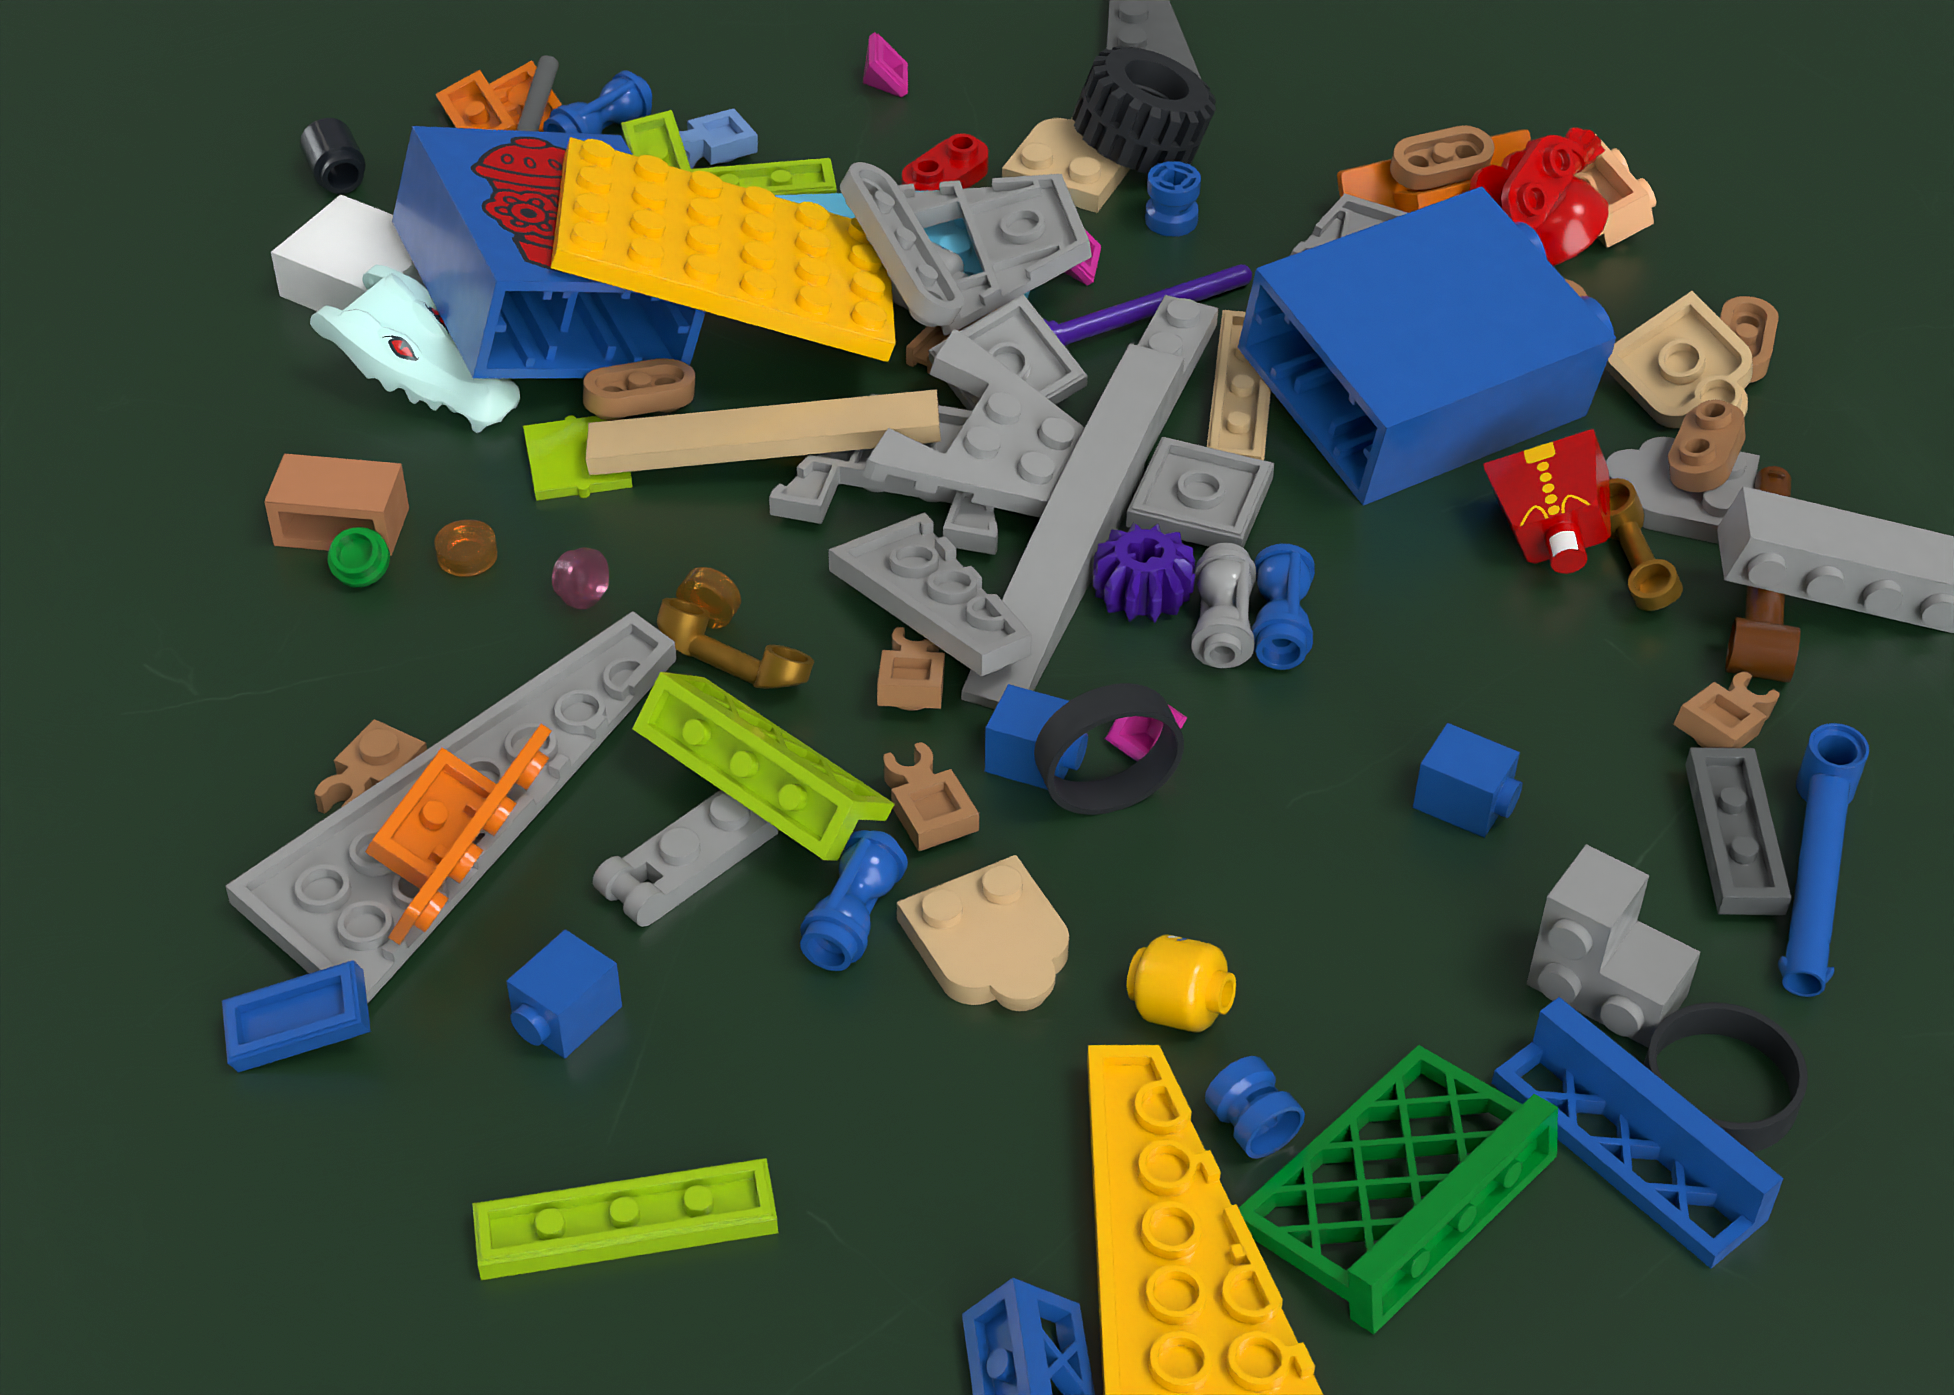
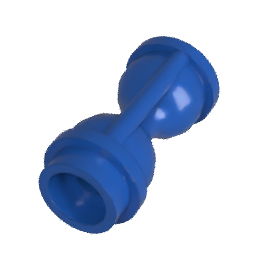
[543,70,653,134]
[1251,544,1315,670]
[800,830,908,971]

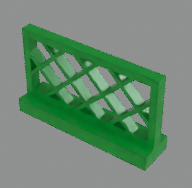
[1238,1045,1558,1335]

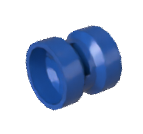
[1145,161,1201,236]
[1205,1056,1305,1159]

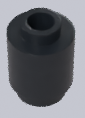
[300,118,366,194]

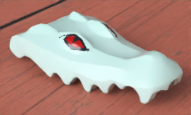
[310,265,520,433]

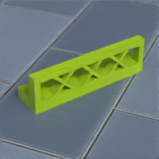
[632,672,894,861]

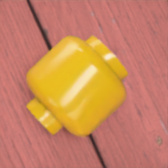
[1127,935,1236,1033]

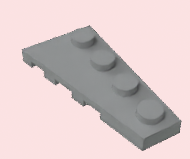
[829,512,1032,677]

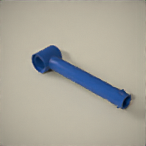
[1778,723,1869,997]

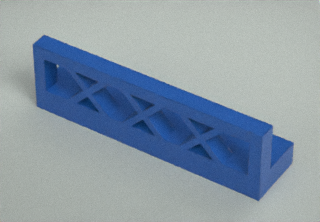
[1491,997,1783,1269]
[962,1278,1095,1395]

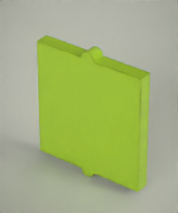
[523,415,633,501]

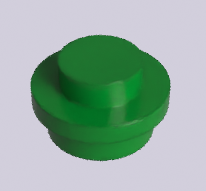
[328,527,390,588]

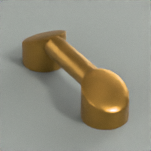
[1609,478,1683,611]
[657,598,814,689]

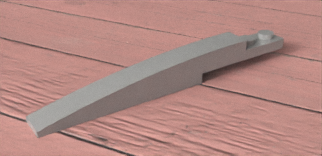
[961,295,1218,709]

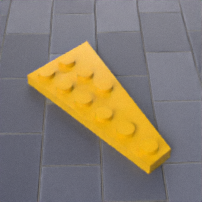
[1087,1045,1323,1395]

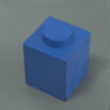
[985,684,1088,790]
[1413,723,1523,838]
[506,929,622,1059]

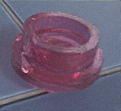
[552,547,609,609]

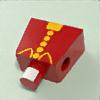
[1483,429,1611,574]

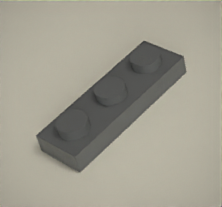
[1685,748,1791,915]

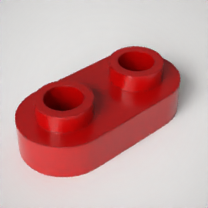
[902,133,988,191]

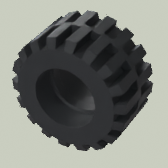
[1072,46,1216,174]

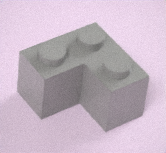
[1527,844,1700,1048]

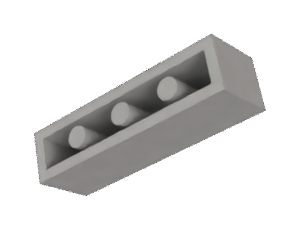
[1717,486,1954,633]

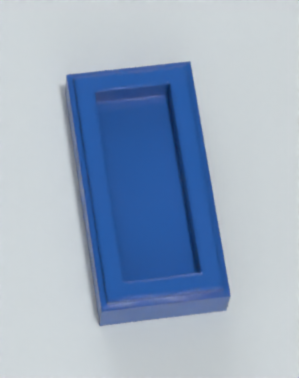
[222,960,371,1072]

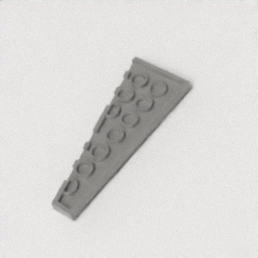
[225,611,677,1004]

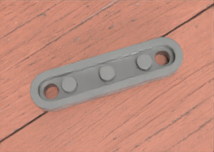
[840,162,965,327]

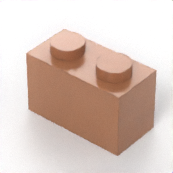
[264,454,409,556]

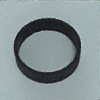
[1034,683,1184,815]
[1644,1002,1808,1153]

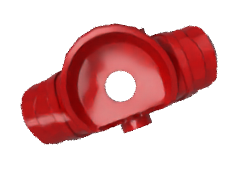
[1469,128,1609,266]

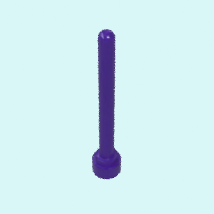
[1042,264,1252,346]

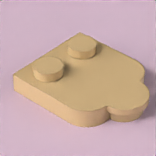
[1002,118,1130,213]
[1605,291,1753,428]
[897,855,1069,1011]

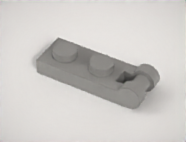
[592,790,778,927]

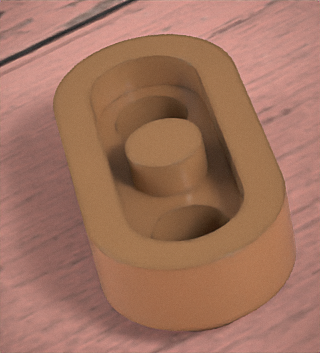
[1390,126,1495,190]
[1720,296,1778,383]
[583,358,695,421]
[1668,400,1746,492]

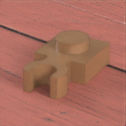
[877,627,945,711]
[1673,672,1780,748]
[314,719,427,814]
[883,742,979,851]

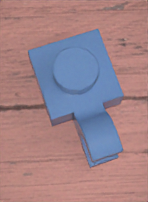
[679,108,758,169]

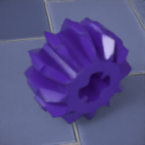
[1093,522,1195,623]

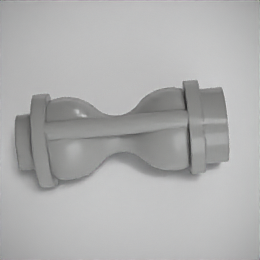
[1192,543,1256,668]

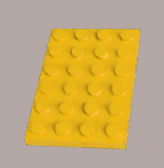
[551,137,895,362]

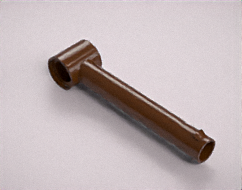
[1725,466,1800,683]

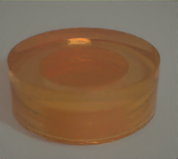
[435,520,498,576]
[676,567,741,628]

